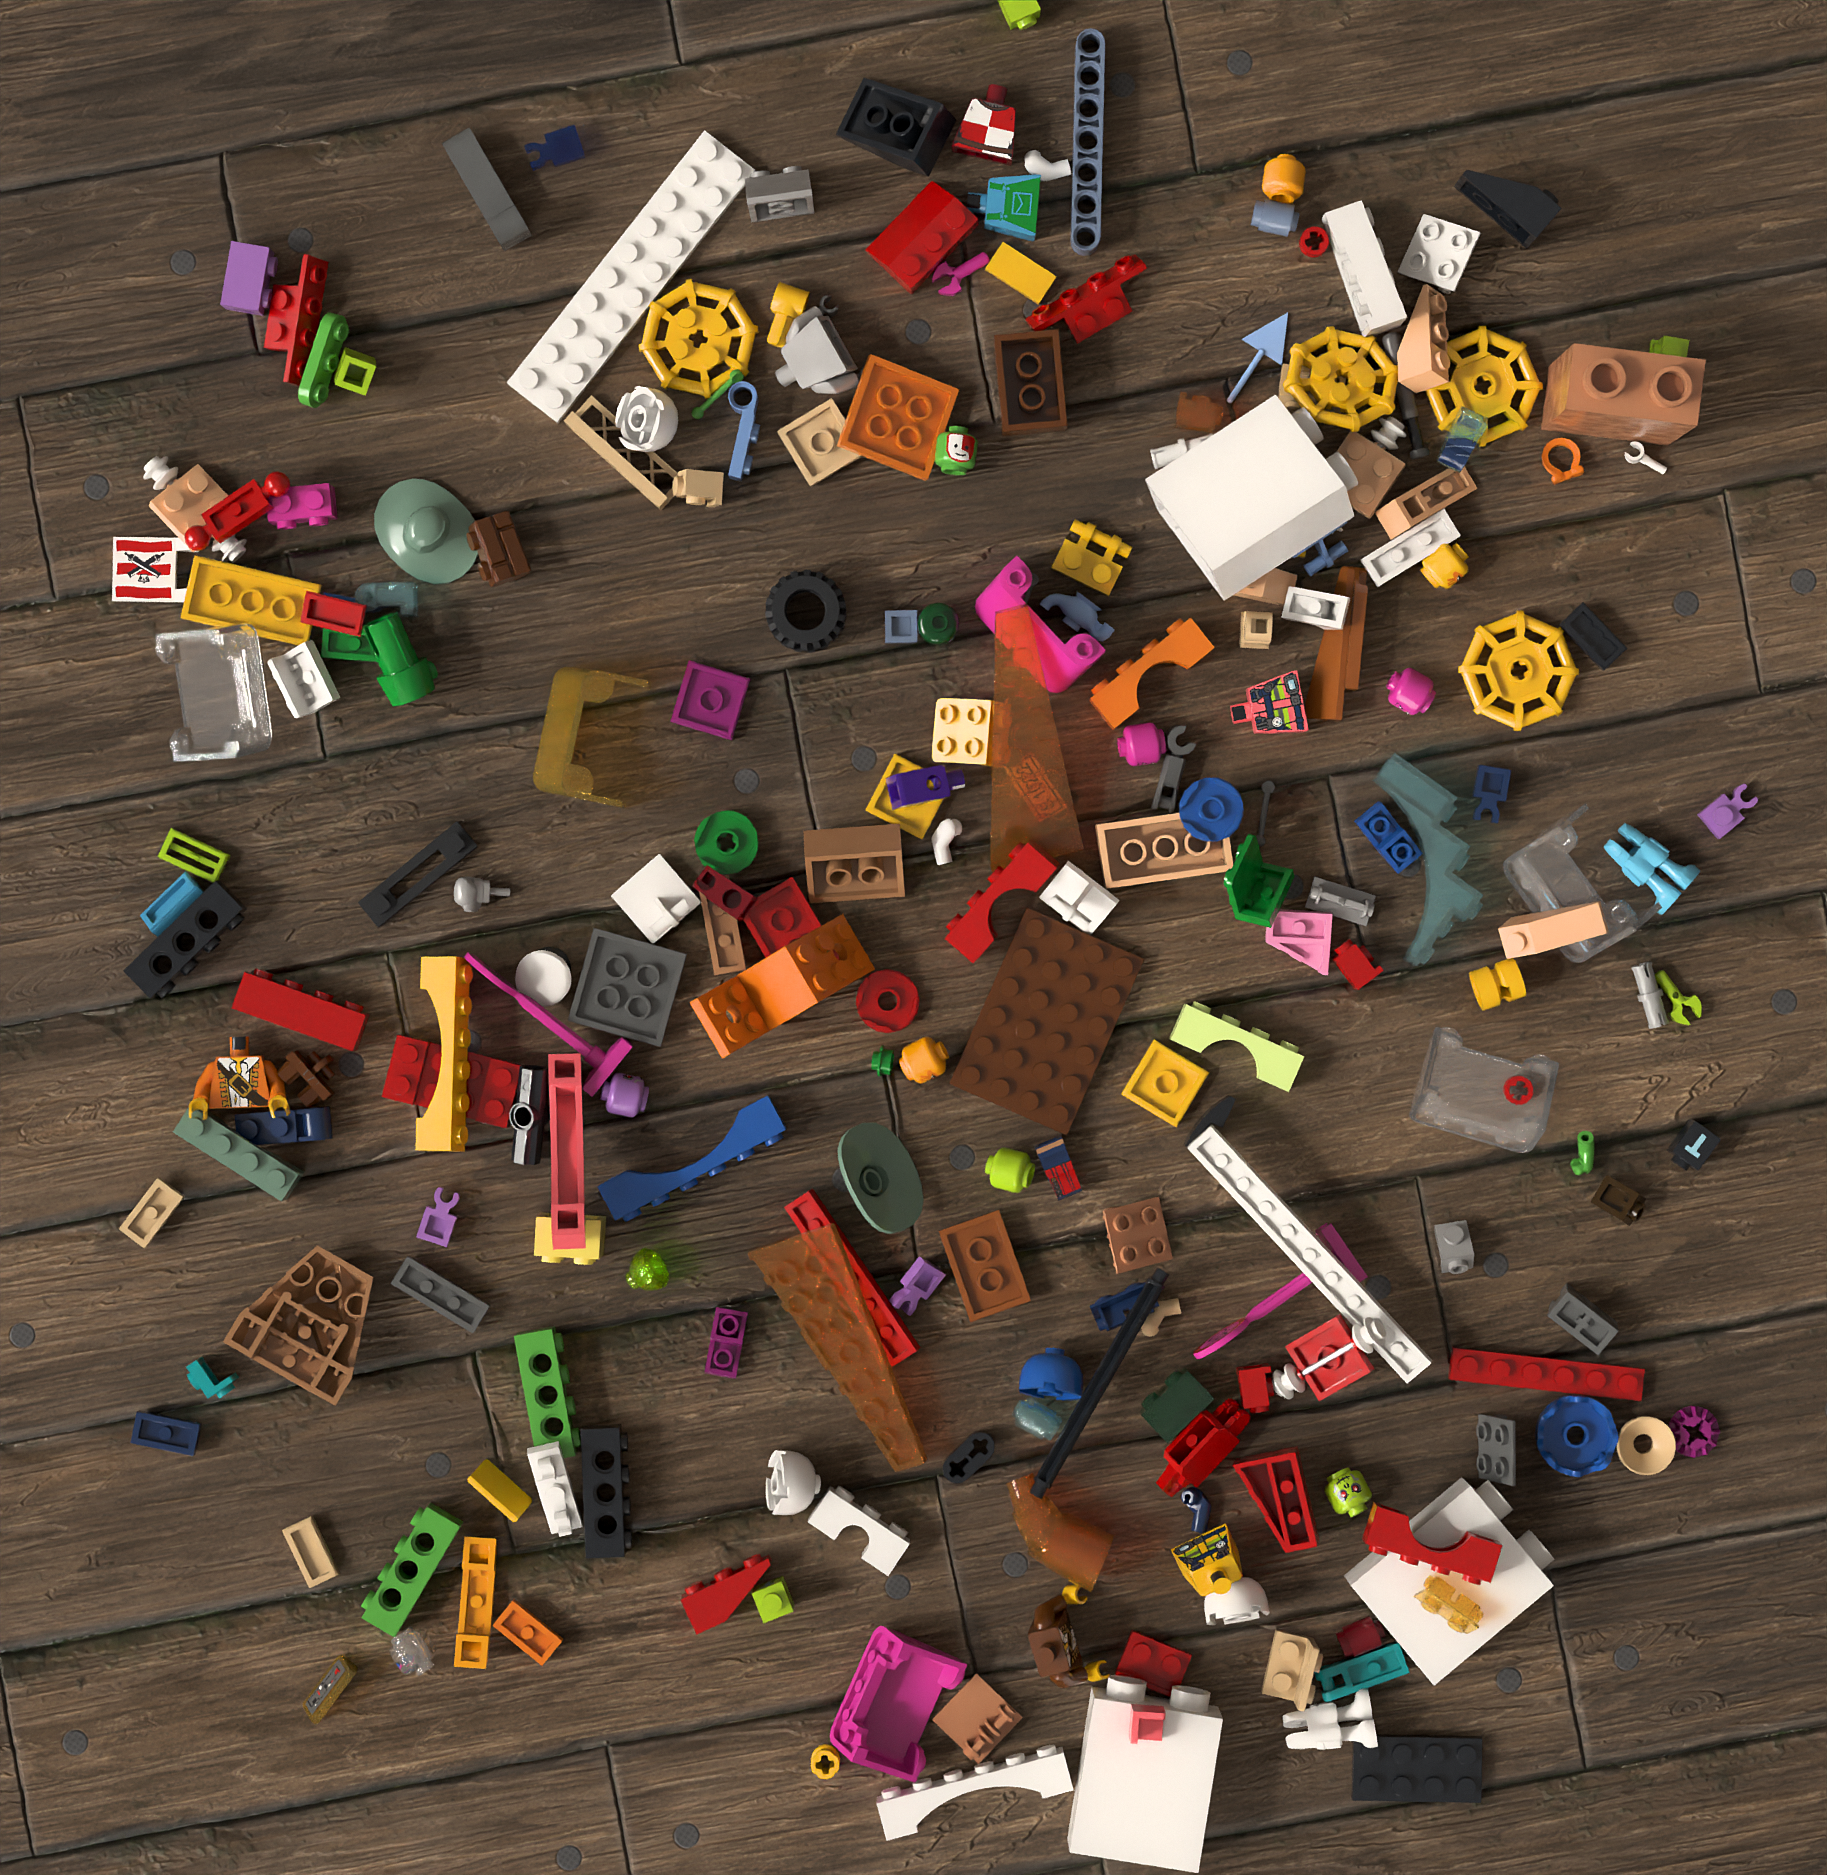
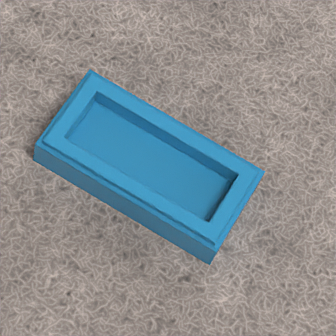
[140,871,204,937]

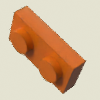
[492,1599,563,1666]

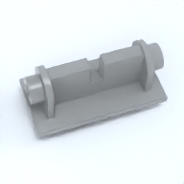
[1305,877,1376,926]

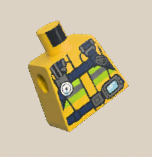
[1171,1523,1243,1596]

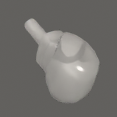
[454,876,510,912]

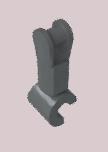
[1152,725,1196,814]

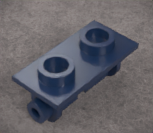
[1090,1282,1159,1332]

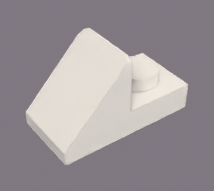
[1281,586,1350,630]

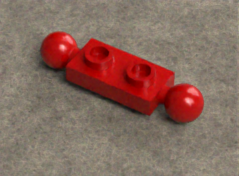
[184,471,290,551]

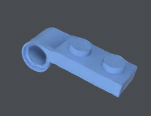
[728,381,760,482]

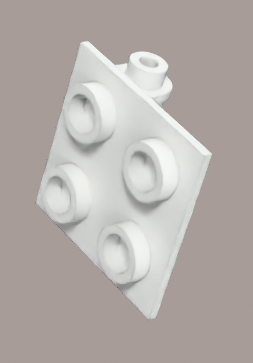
[1398,214,1481,294]

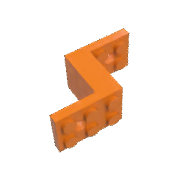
[689,914,875,1059]

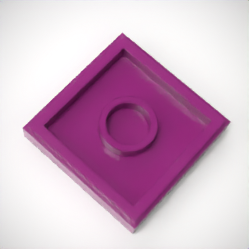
[670,660,751,740]

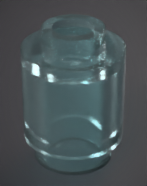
[1012,1397,1062,1441]

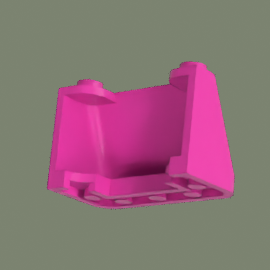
[975,556,1106,693]
[830,1626,967,1783]

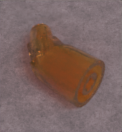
[1007,1473,1115,1592]

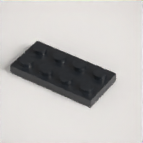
[1351,1734,1482,1803]

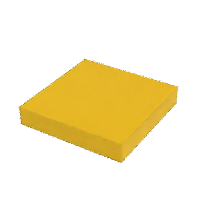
[865,754,943,840]
[1121,1039,1209,1127]

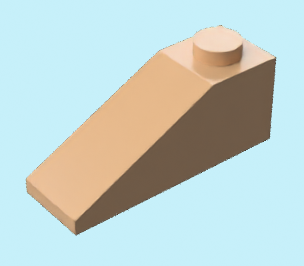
[1375,466,1477,540]
[1498,901,1609,959]

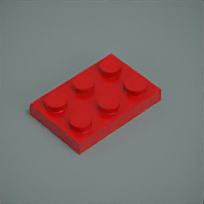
[743,877,840,960]

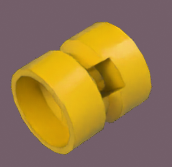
[1469,958,1526,1011]

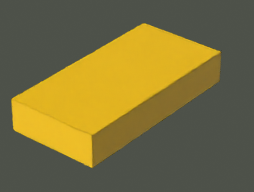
[985,242,1057,305]

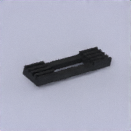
[358,821,478,927]

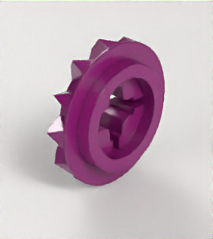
[1668,1406,1721,1458]

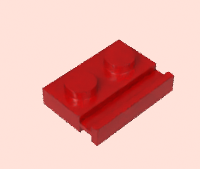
[1114,1630,1192,1697]

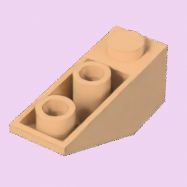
[1397,284,1450,393]

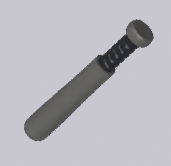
[1382,332,1430,460]

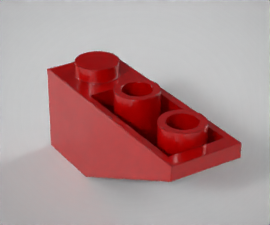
[680,1553,772,1635]

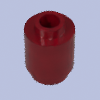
[1335,1616,1386,1657]

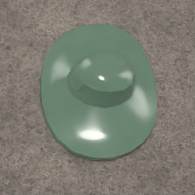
[374,479,478,585]
[838,1122,924,1234]

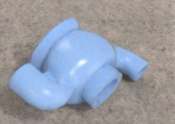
[1040,591,1115,641]

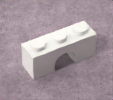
[808,1486,910,1576]

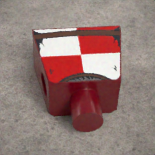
[952,84,1016,166]

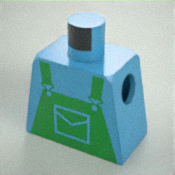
[967,174,1041,241]

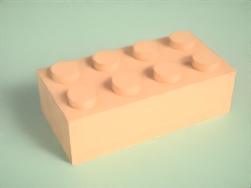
[1095,813,1233,889]

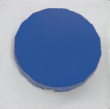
[1179,778,1244,842]

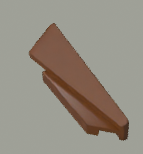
[1304,566,1368,722]

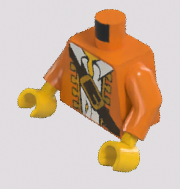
[189,1036,290,1120]

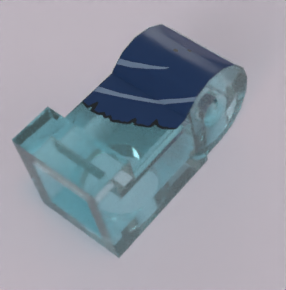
[1436,406,1488,473]
[355,582,418,617]

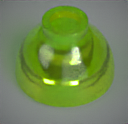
[626,1248,669,1291]

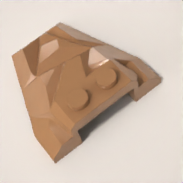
[223,1245,374,1406]

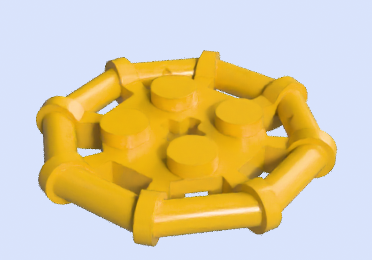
[638,279,759,399]
[1283,326,1398,432]
[1425,326,1543,447]
[1458,610,1579,731]

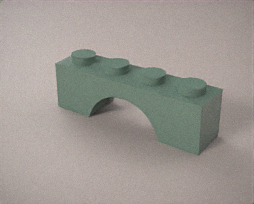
[173,1107,304,1202]

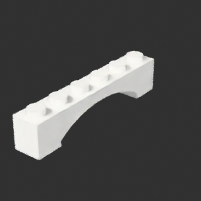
[877,1744,1073,1841]

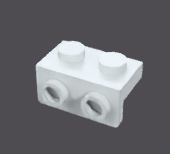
[268,640,340,718]

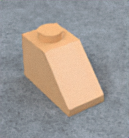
[1233,568,1297,606]

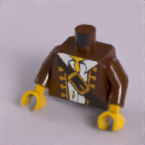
[1028,1585,1110,1688]

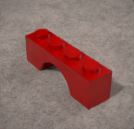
[944,839,1060,964]
[1362,1502,1503,1585]

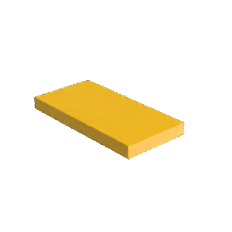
[180,555,322,646]

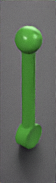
[692,369,744,419]

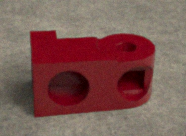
[692,865,758,922]

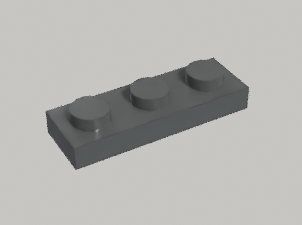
[391,1255,491,1333]

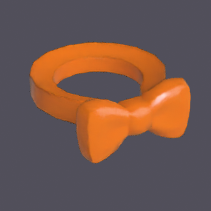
[1541,438,1584,485]

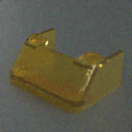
[533,666,651,809]

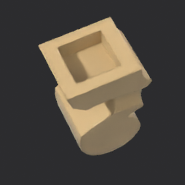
[1239,611,1273,649]

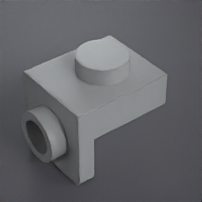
[1434,1220,1474,1274]

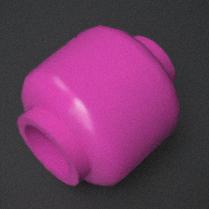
[1386,667,1436,715]
[1117,722,1166,766]

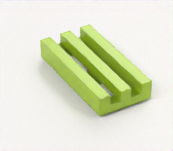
[158,828,231,883]

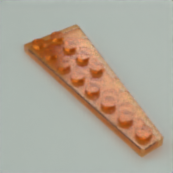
[989,604,1084,872]
[747,1223,928,1472]

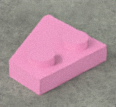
[1265,909,1333,975]

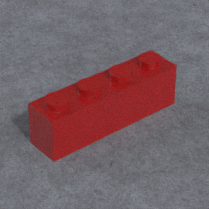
[232,968,370,1051]

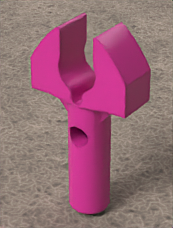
[932,252,990,296]

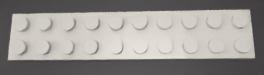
[507,130,755,424]

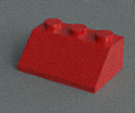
[865,181,978,295]

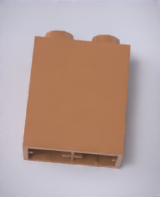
[1541,343,1706,446]

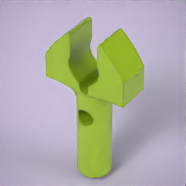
[1655,970,1702,1025]

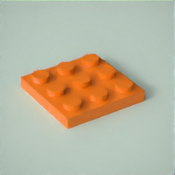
[837,354,959,481]

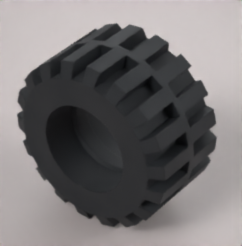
[765,569,847,653]

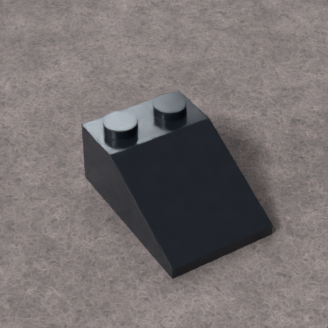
[836,78,956,177]
[1454,170,1562,249]

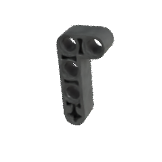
[442,128,532,251]

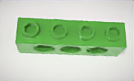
[514,1326,581,1458]
[361,1502,463,1638]

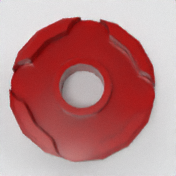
[856,969,920,1033]

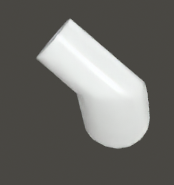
[1024,150,1071,181]
[931,819,962,865]

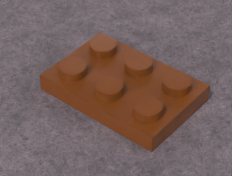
[938,1209,1031,1322]

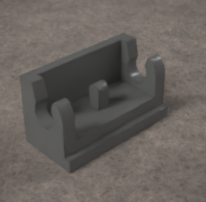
[1547,1283,1619,1355]

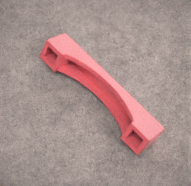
[548,1053,586,1250]

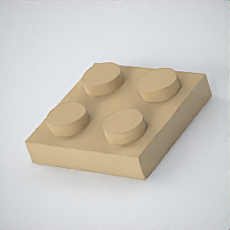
[777,398,862,487]

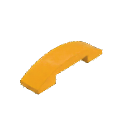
[454,1536,497,1669]

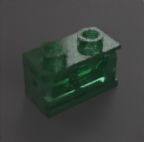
[1139,1368,1214,1443]

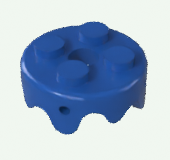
[1535,1394,1619,1477]

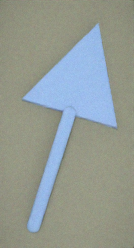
[1227,312,1288,403]

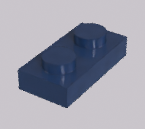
[130,1410,202,1456]

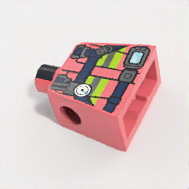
[1230,670,1309,734]

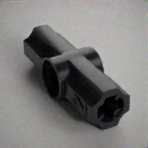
[509,1064,550,1165]

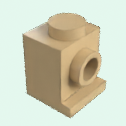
[672,469,724,507]

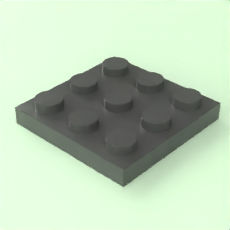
[568,928,687,1047]

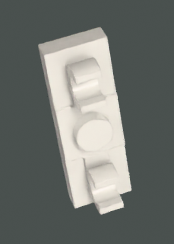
[1361,509,1461,587]
[527,1441,583,1537]

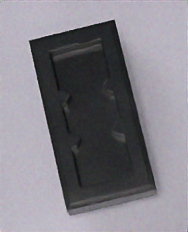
[1559,602,1628,671]

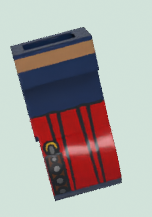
[1034,1135,1082,1201]

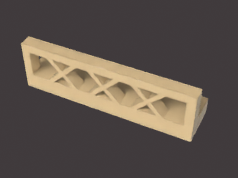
[564,395,678,510]

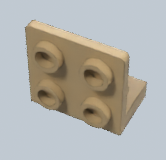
[1261,1629,1323,1712]

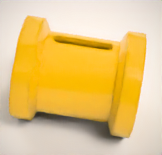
[811,1744,840,1779]

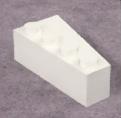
[1322,200,1407,337]

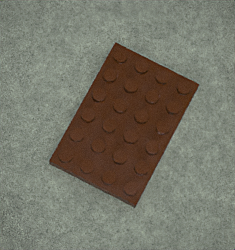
[949,908,1144,1135]

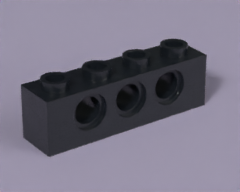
[123,881,247,999]
[581,1424,632,1558]

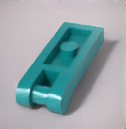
[1314,1641,1410,1702]

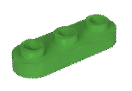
[298,312,349,408]

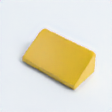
[467,1459,533,1522]

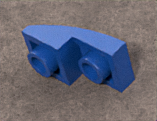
[1354,801,1423,874]

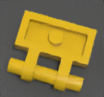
[1051,519,1133,597]

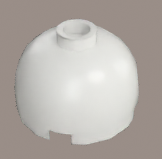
[615,386,678,452]
[766,1450,821,1515]
[1204,1577,1270,1625]

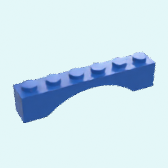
[597,1095,787,1222]

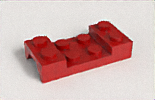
[382,1034,521,1128]

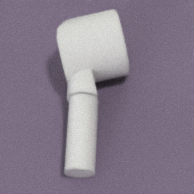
[1625,441,1667,474]

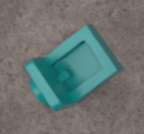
[186,1357,239,1399]

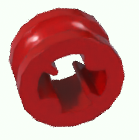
[1299,227,1329,258]
[1503,1076,1533,1105]

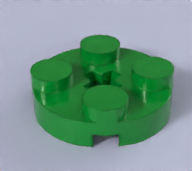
[694,810,759,875]

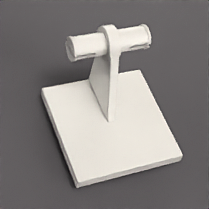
[611,854,701,944]
[1039,861,1119,935]

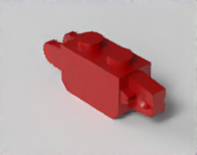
[1156,1398,1251,1497]

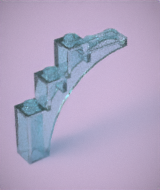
[1372,753,1483,966]

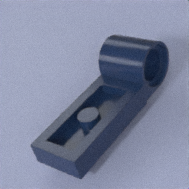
[234,1106,333,1145]

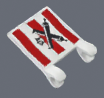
[112,537,199,603]

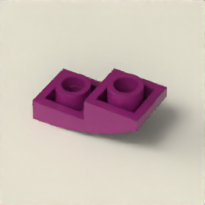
[704,1307,748,1379]

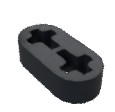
[943,1430,995,1483]

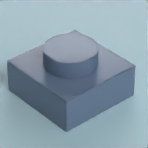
[885,610,917,644]

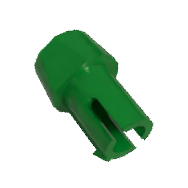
[362,612,438,707]

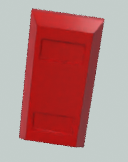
[300,591,367,637]

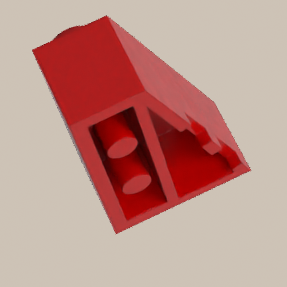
[1232,1446,1320,1553]

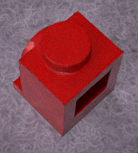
[1332,938,1384,990]
[1236,1363,1274,1413]

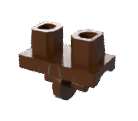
[277,1050,335,1108]

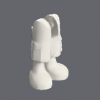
[1282,1688,1378,1750]

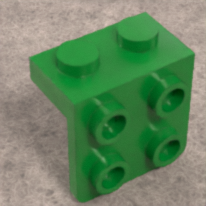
[1224,834,1295,928]

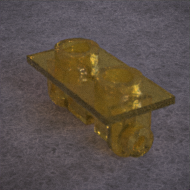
[1413,1575,1484,1634]

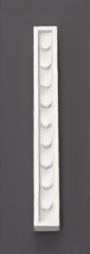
[1187,1125,1432,1384]

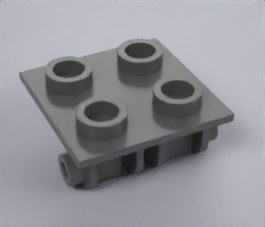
[1476,1414,1516,1486]

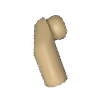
[1141,1298,1181,1337]

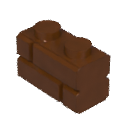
[466,511,532,588]

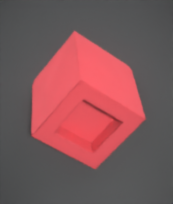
[1129,1704,1166,1744]

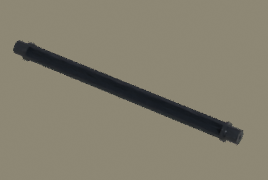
[1029,1267,1170,1499]

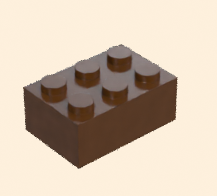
[993,329,1067,437]

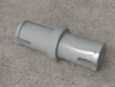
[1631,961,1669,1029]

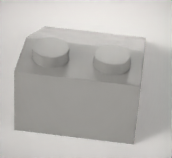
[745,166,815,223]

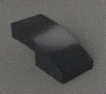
[1183,1095,1236,1147]

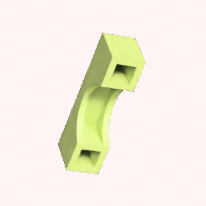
[1169,1001,1304,1092]

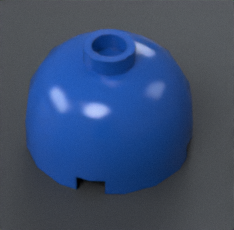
[1019,1348,1083,1401]

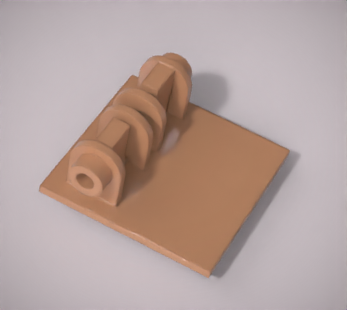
[1102,1196,1173,1274]
[932,1673,1023,1764]

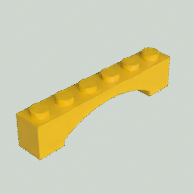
[416,956,473,1152]

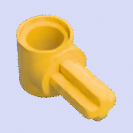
[767,282,810,348]

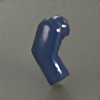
[1181,1487,1212,1533]

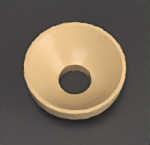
[1616,1416,1676,1475]

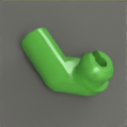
[1570,1131,1595,1176]

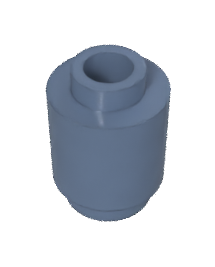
[1251,199,1300,237]

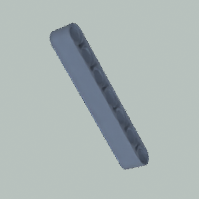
[1070,28,1105,256]

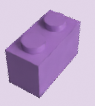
[220,241,278,316]

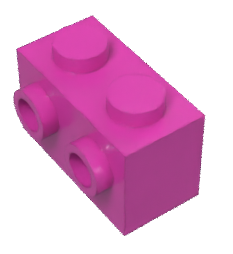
[267,483,338,529]

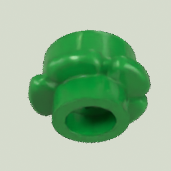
[871,1045,894,1077]

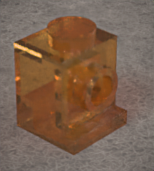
[1174,392,1223,433]

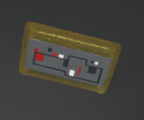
[303,1655,358,1725]

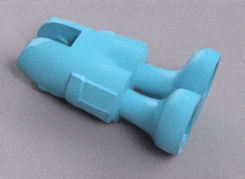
[1604,823,1701,915]

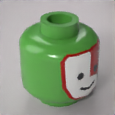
[935,426,978,475]

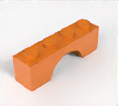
[1089,618,1215,730]

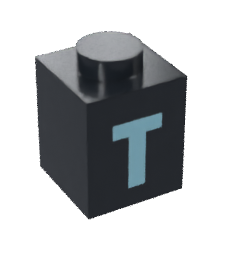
[1667,1119,1721,1171]

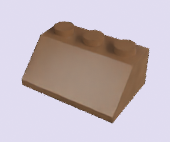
[803,824,905,904]

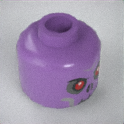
[600,1073,649,1118]

